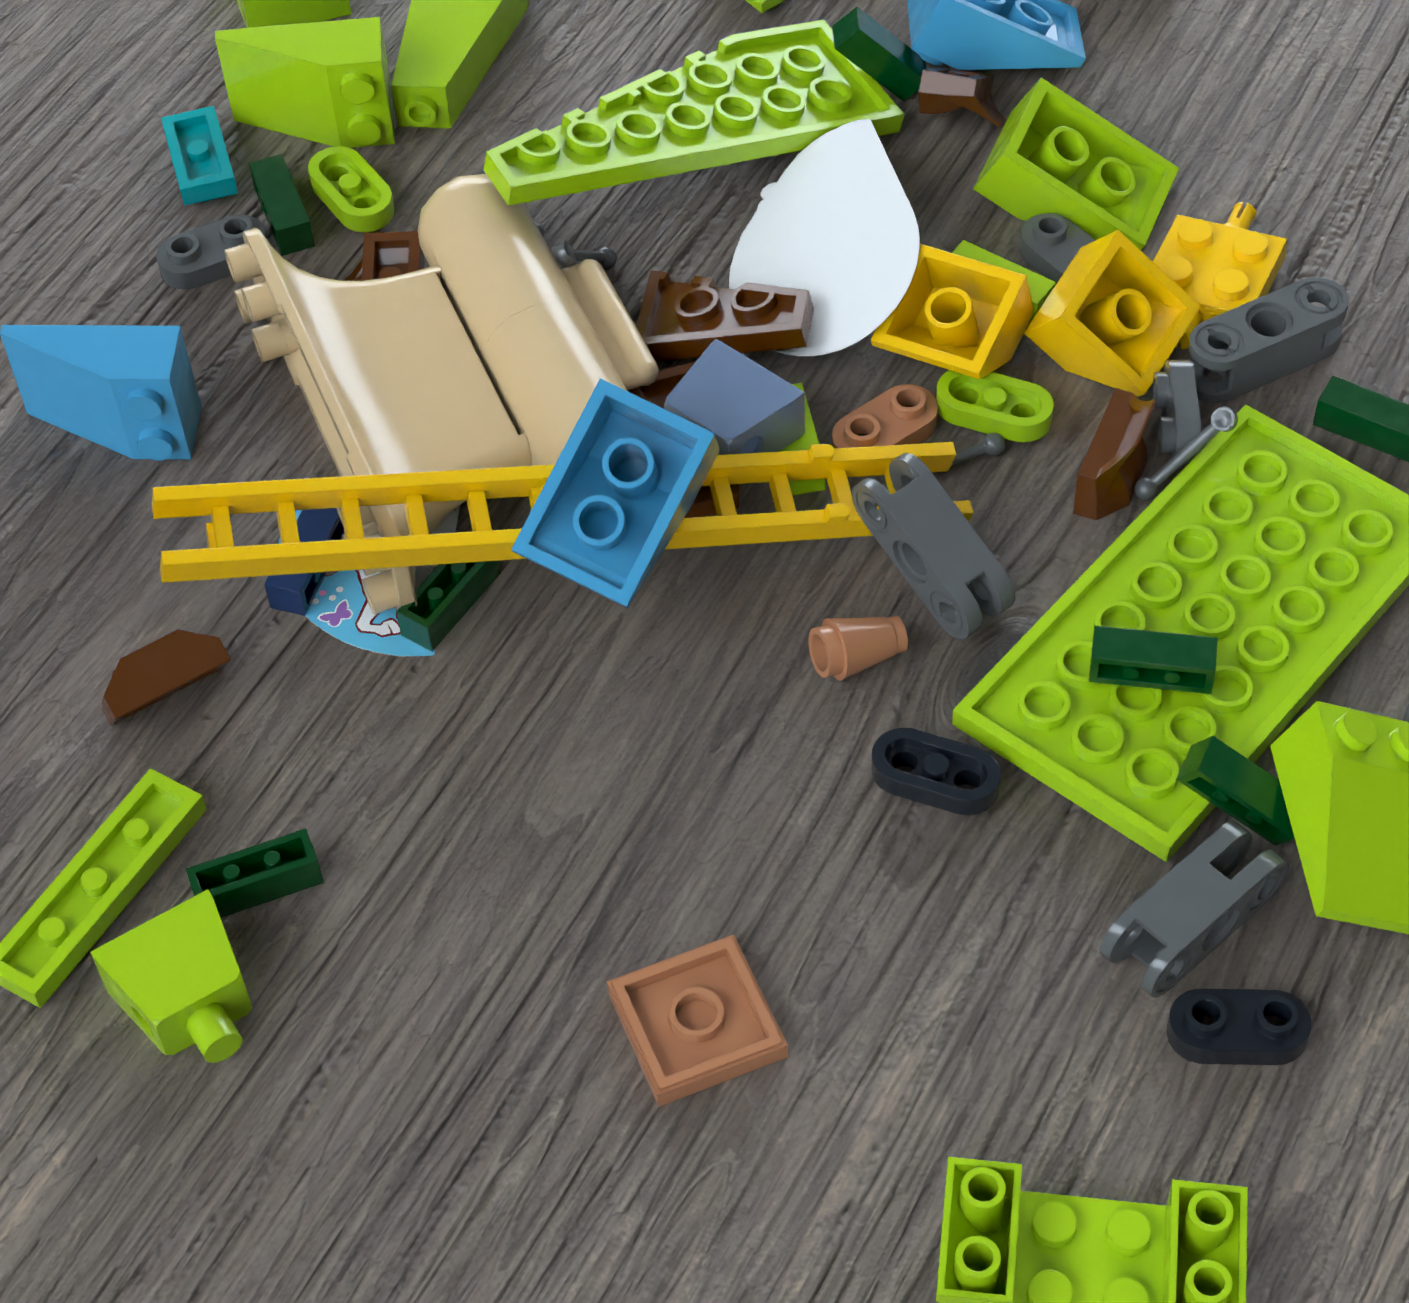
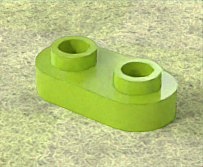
[308,146,394,232]
[936,370,1054,442]

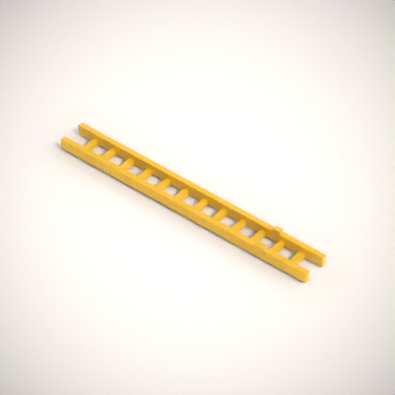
[152,442,974,583]

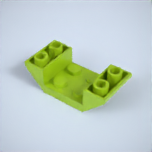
[936,1157,1248,1303]

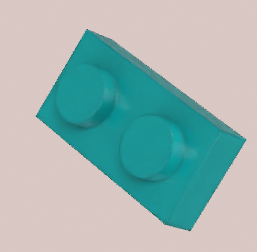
[161,106,238,206]

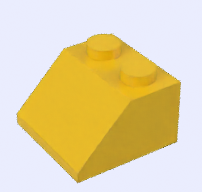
[1024,230,1201,397]
[871,244,1034,380]

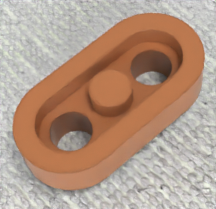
[832,384,938,448]

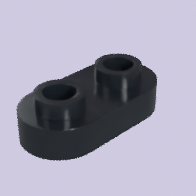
[871,728,1001,815]
[1166,989,1311,1065]

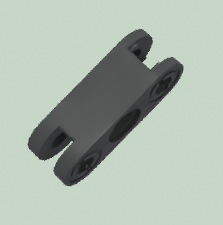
[1189,277,1349,403]
[851,453,1015,640]
[1100,820,1289,998]

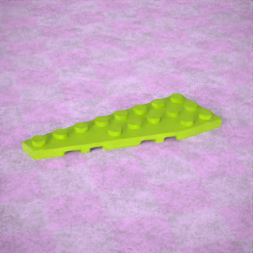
[483,19,904,206]

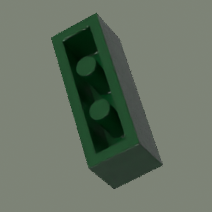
[832,7,927,101]
[249,154,315,256]
[1313,376,1409,462]
[396,560,500,652]
[1088,625,1218,694]
[1176,736,1295,846]
[186,828,324,918]

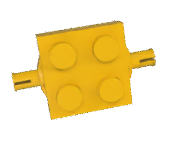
[1153,202,1287,349]

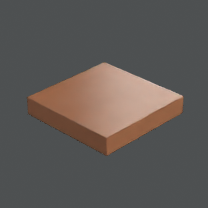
[607,934,788,1107]

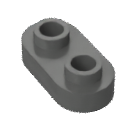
[1020,213,1095,284]
[156,215,268,289]
[1153,360,1201,465]

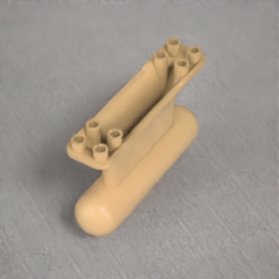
[224,174,659,615]

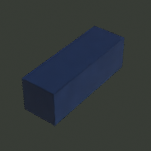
[264,508,345,616]

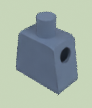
[664,339,805,455]

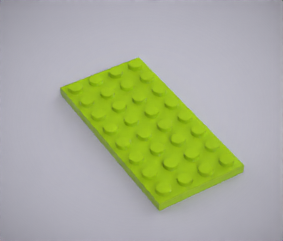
[952,404,1409,862]

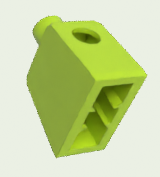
[90,889,253,1063]

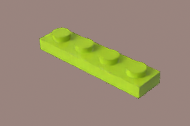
[0,768,207,1009]

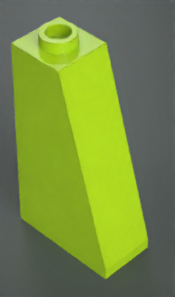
[391,0,529,128]

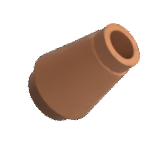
[808,616,908,681]

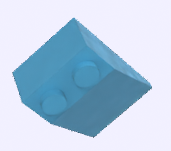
[907,0,1086,70]
[0,325,202,461]
[511,378,720,608]

